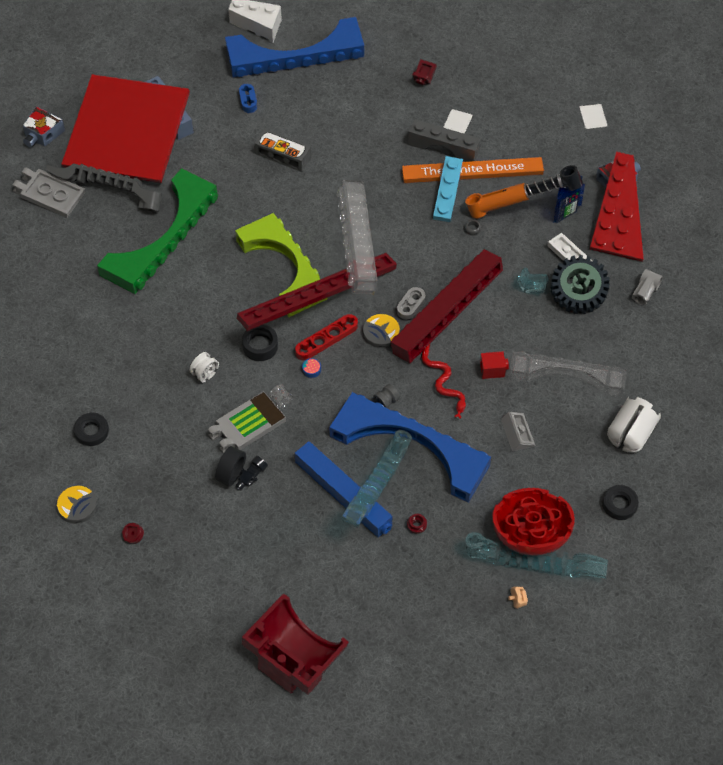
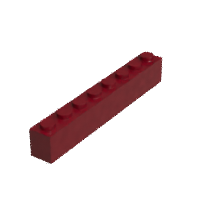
[391,249,503,363]

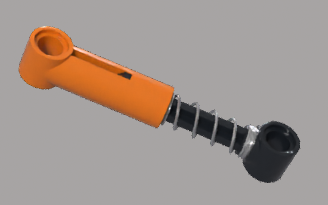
[465,165,583,219]

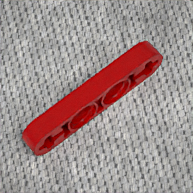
[295,314,358,360]

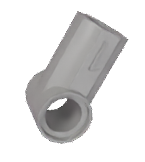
[632,269,663,305]

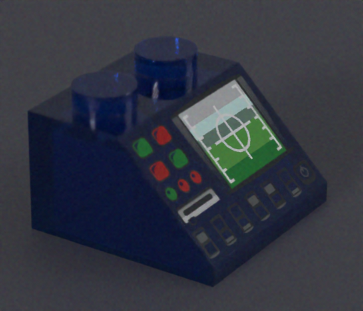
[553,176,585,223]

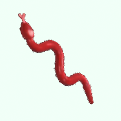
[422,344,466,419]

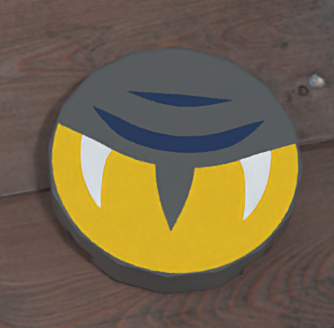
[363,314,400,348]
[56,485,97,523]

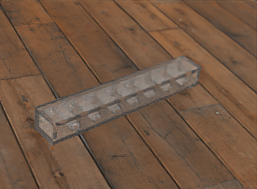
[337,180,378,295]

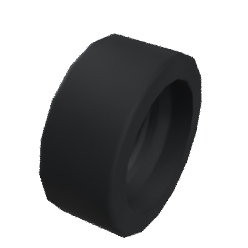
[242,324,278,361]
[215,446,246,486]

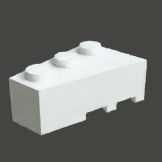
[228,0,282,43]

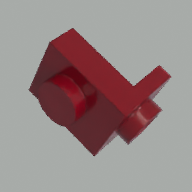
[412,59,437,85]

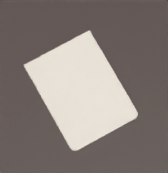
[579,104,607,129]
[443,109,472,134]

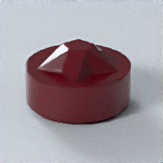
[122,523,144,544]

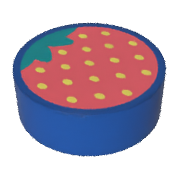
[302,358,321,378]

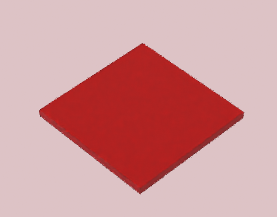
[61,74,190,183]

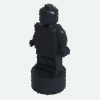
[236,455,268,490]

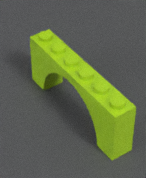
[235,213,327,317]

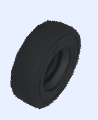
[73,412,109,446]
[602,485,639,520]

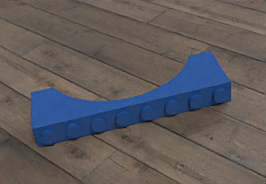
[225,17,364,77]
[329,392,491,503]

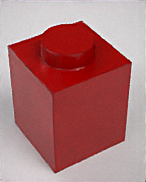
[480,351,509,379]

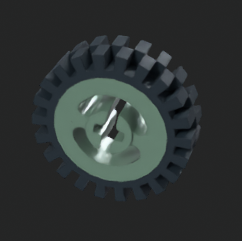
[551,255,610,314]

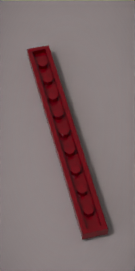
[236,253,397,331]

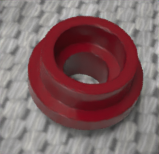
[407,514,427,533]

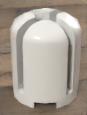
[607,397,661,453]

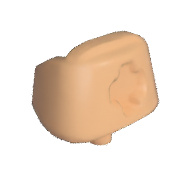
[508,586,528,609]

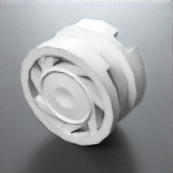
[189,352,219,382]

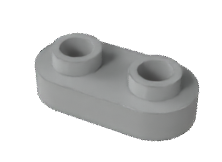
[397,287,425,320]

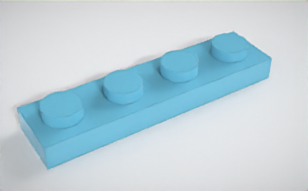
[433,156,463,222]

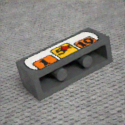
[255,129,311,172]

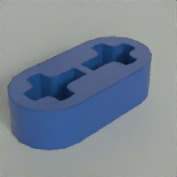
[239,84,257,113]

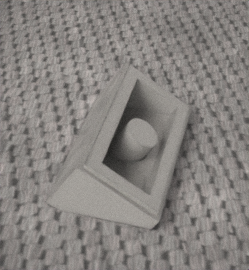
[501,412,535,451]

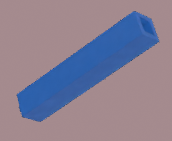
[295,441,393,537]

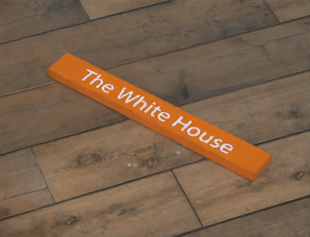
[402,157,544,183]

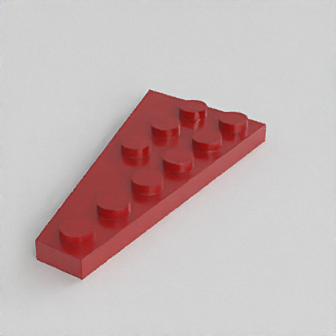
[590,151,644,262]

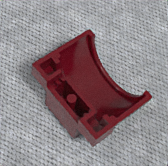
[242,594,349,695]

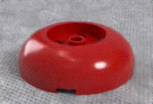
[493,488,575,556]

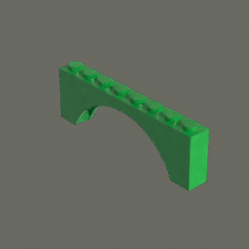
[97,168,218,294]

